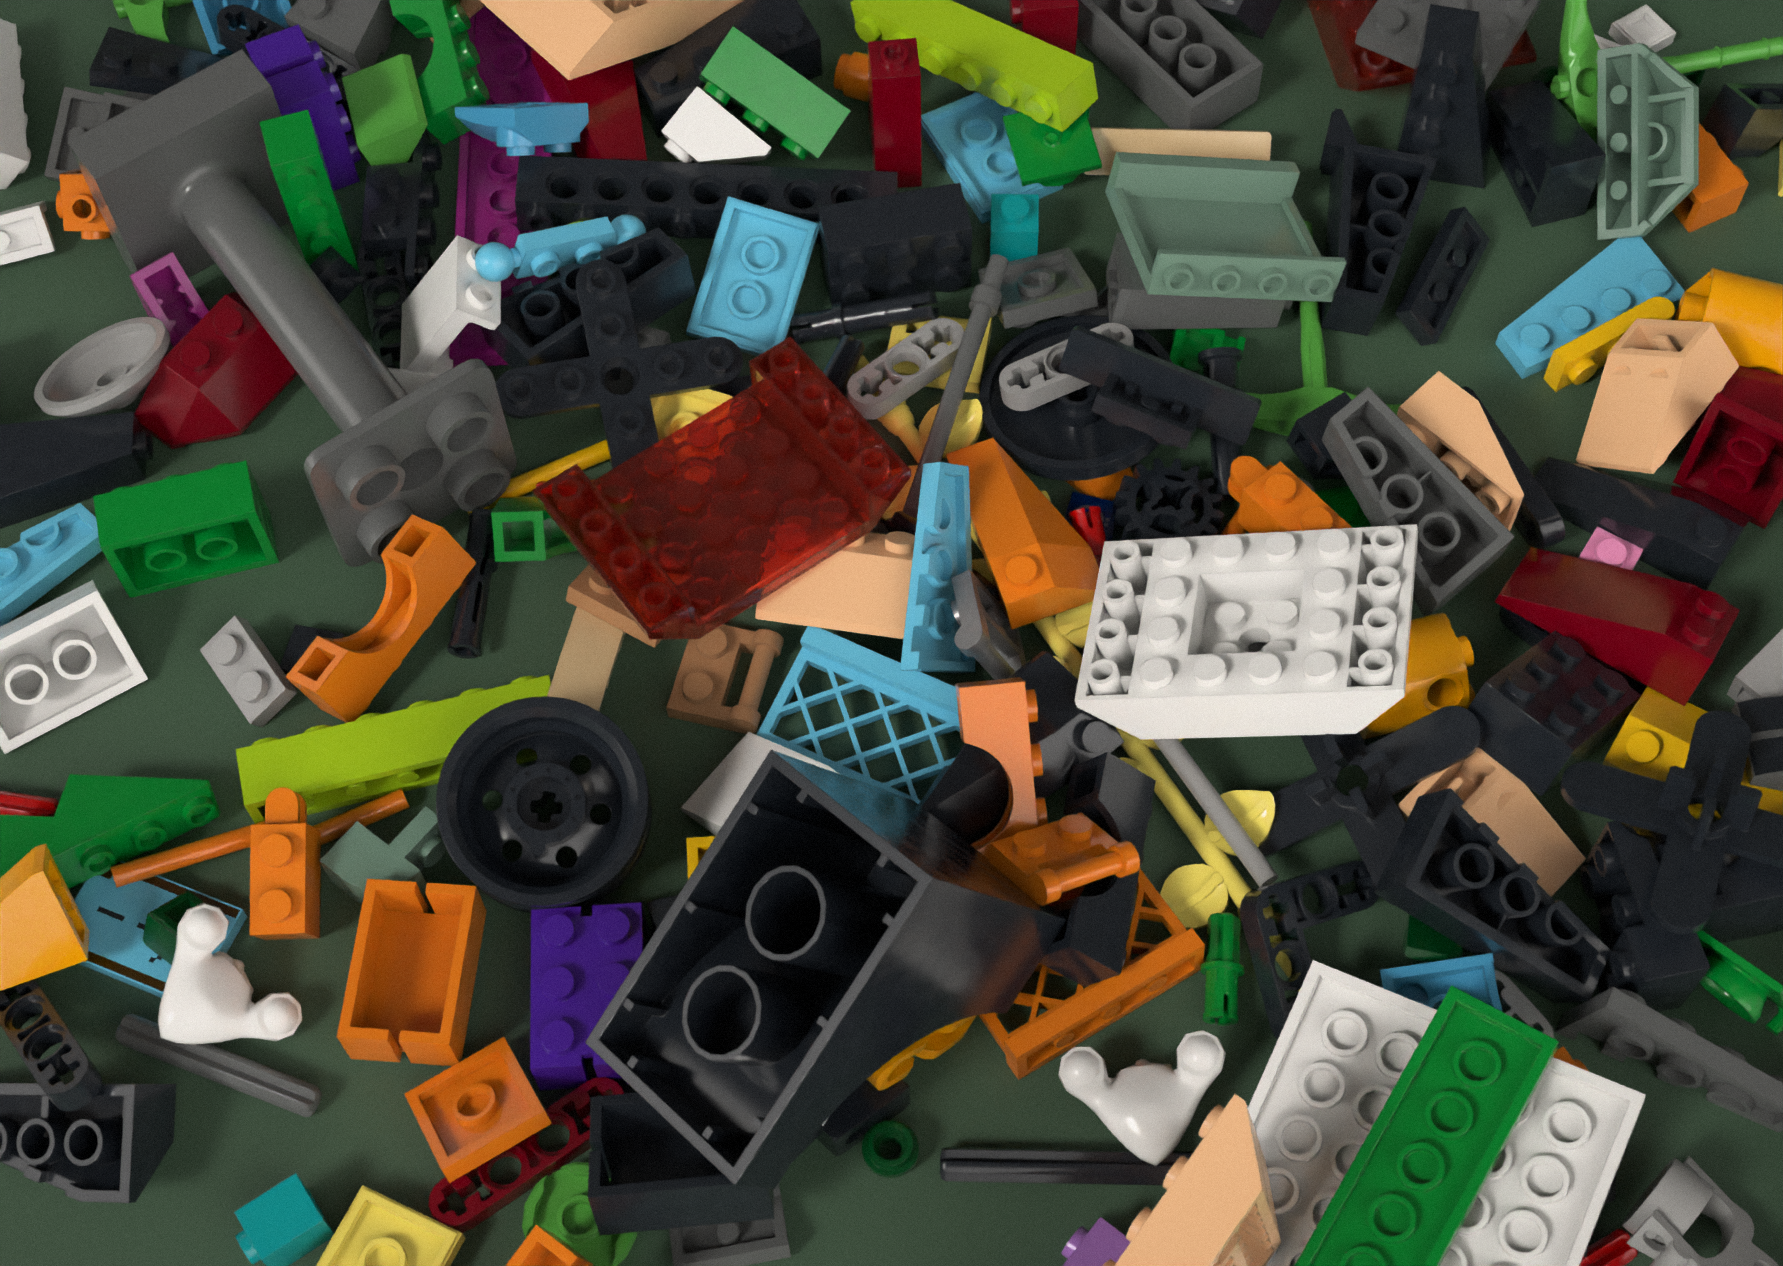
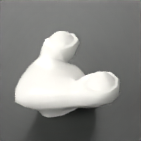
[158,903,302,1044]
[1058,1030,1226,1166]

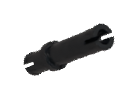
[791,289,939,345]
[447,509,499,659]

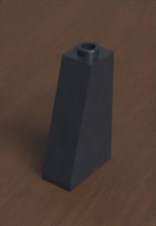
[0,412,154,529]

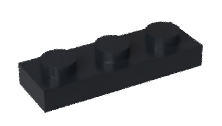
[1395,207,1490,346]

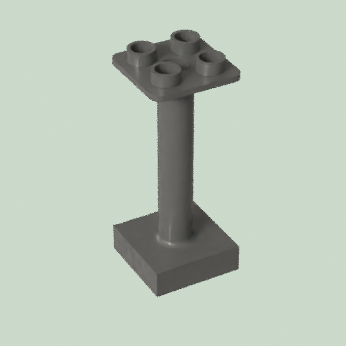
[67,49,517,567]

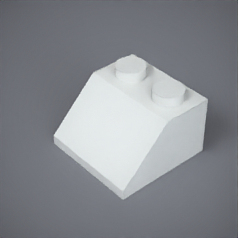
[662,86,771,164]

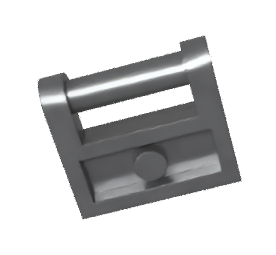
[951,569,1026,680]

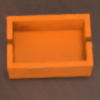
[337,879,487,1066]

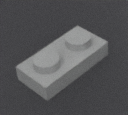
[200,616,298,727]

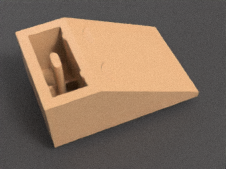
[1576,318,1739,474]
[1397,371,1524,531]
[1398,747,1586,897]

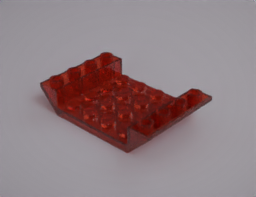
[533,337,911,640]

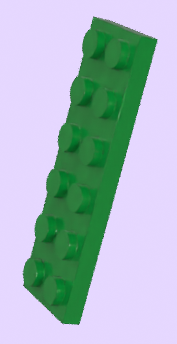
[1295,986,1559,1266]

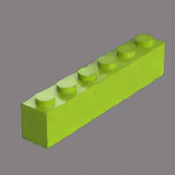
[850,0,1098,132]
[236,675,551,823]

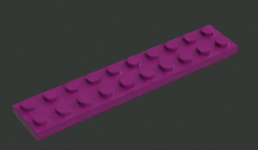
[449,6,554,367]

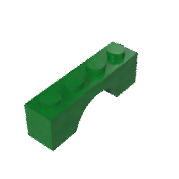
[389,0,490,144]
[259,110,359,272]
[491,492,703,562]

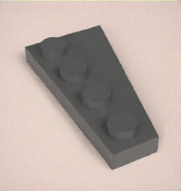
[1555,987,1783,1132]

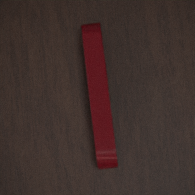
[429,1077,624,1233]

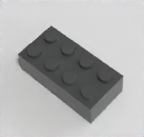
[1077,0,1263,130]

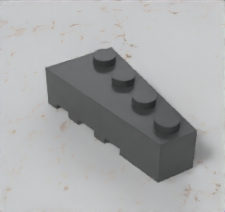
[284,0,397,70]
[1322,387,1515,617]

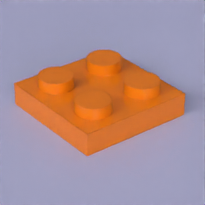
[404,1037,552,1183]

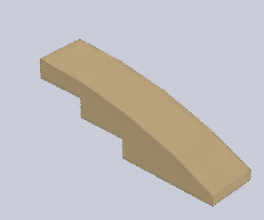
[547,549,642,711]

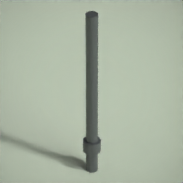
[903,254,1009,518]

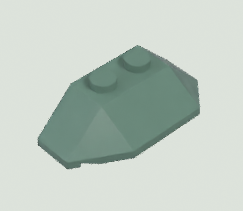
[1597,43,1699,241]

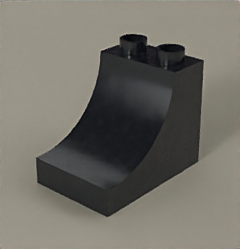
[585,750,1067,1189]

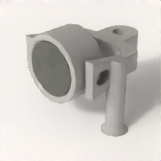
[1621,1156,1779,1266]

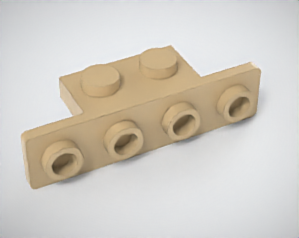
[1084,127,1272,175]

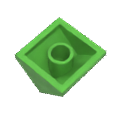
[342,54,428,166]

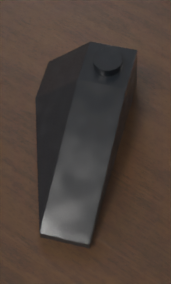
[1535,457,1752,591]
[918,651,1124,844]
[0,1083,176,1203]

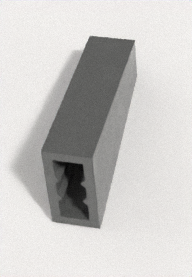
[1106,232,1293,329]

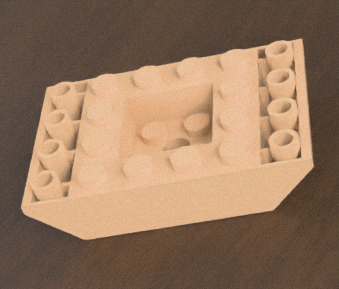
[479,0,744,80]
[1103,1094,1282,1266]

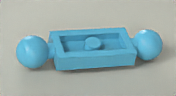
[475,214,646,282]

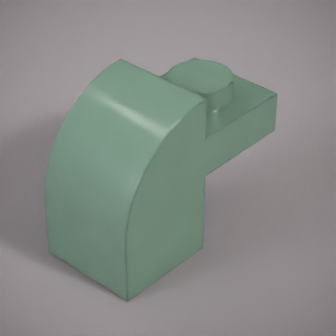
[319,806,446,904]

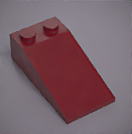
[1495,547,1740,706]

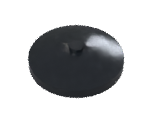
[979,315,1173,481]

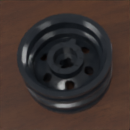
[436,696,652,914]

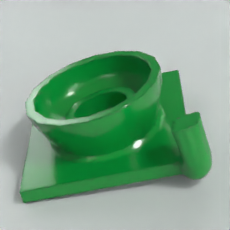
[1002,107,1102,187]
[1697,930,1783,1036]

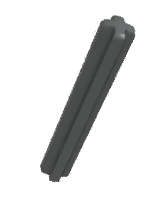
[115,1014,322,1117]

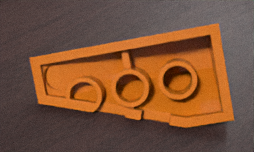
[946,438,1099,630]

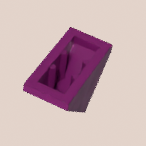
[129,252,209,349]

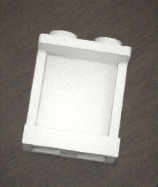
[400,235,501,374]

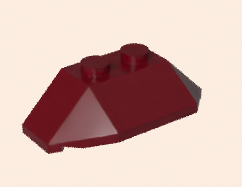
[135,291,298,449]

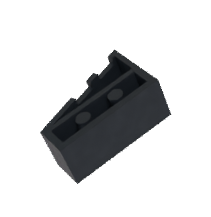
[1485,79,1606,227]

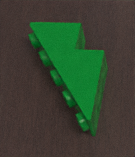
[0,774,221,889]

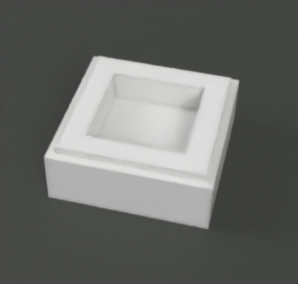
[1608,4,1676,52]

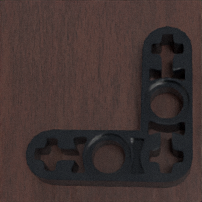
[1240,861,1379,1040]

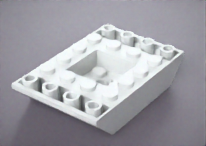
[1074,524,1418,740]

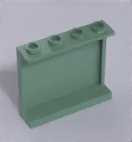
[1105,152,1346,302]

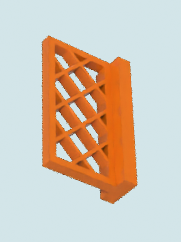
[978,869,1205,1080]

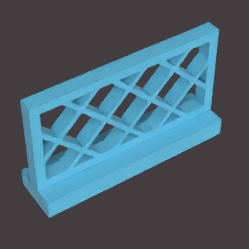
[757,626,960,804]

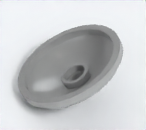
[34,317,170,418]

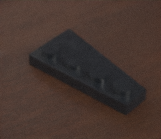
[89,27,224,95]

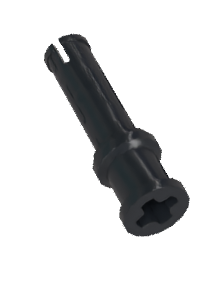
[1197,347,1245,501]

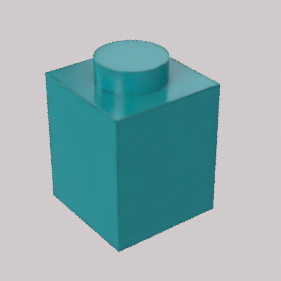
[990,194,1039,262]
[234,1173,334,1266]

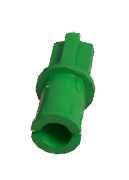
[1200,912,1245,1026]

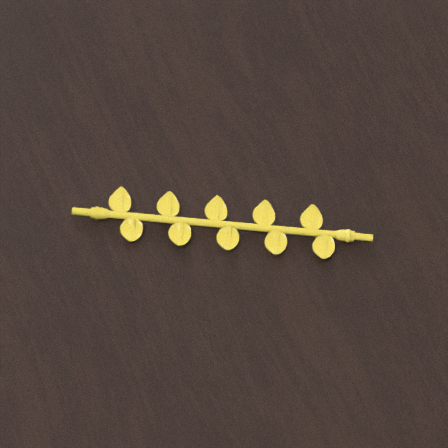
[853,355,1301,992]

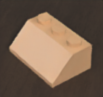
[755,518,915,639]

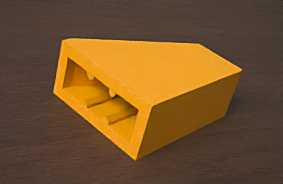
[0,843,90,991]

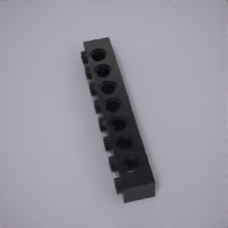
[515,156,897,244]

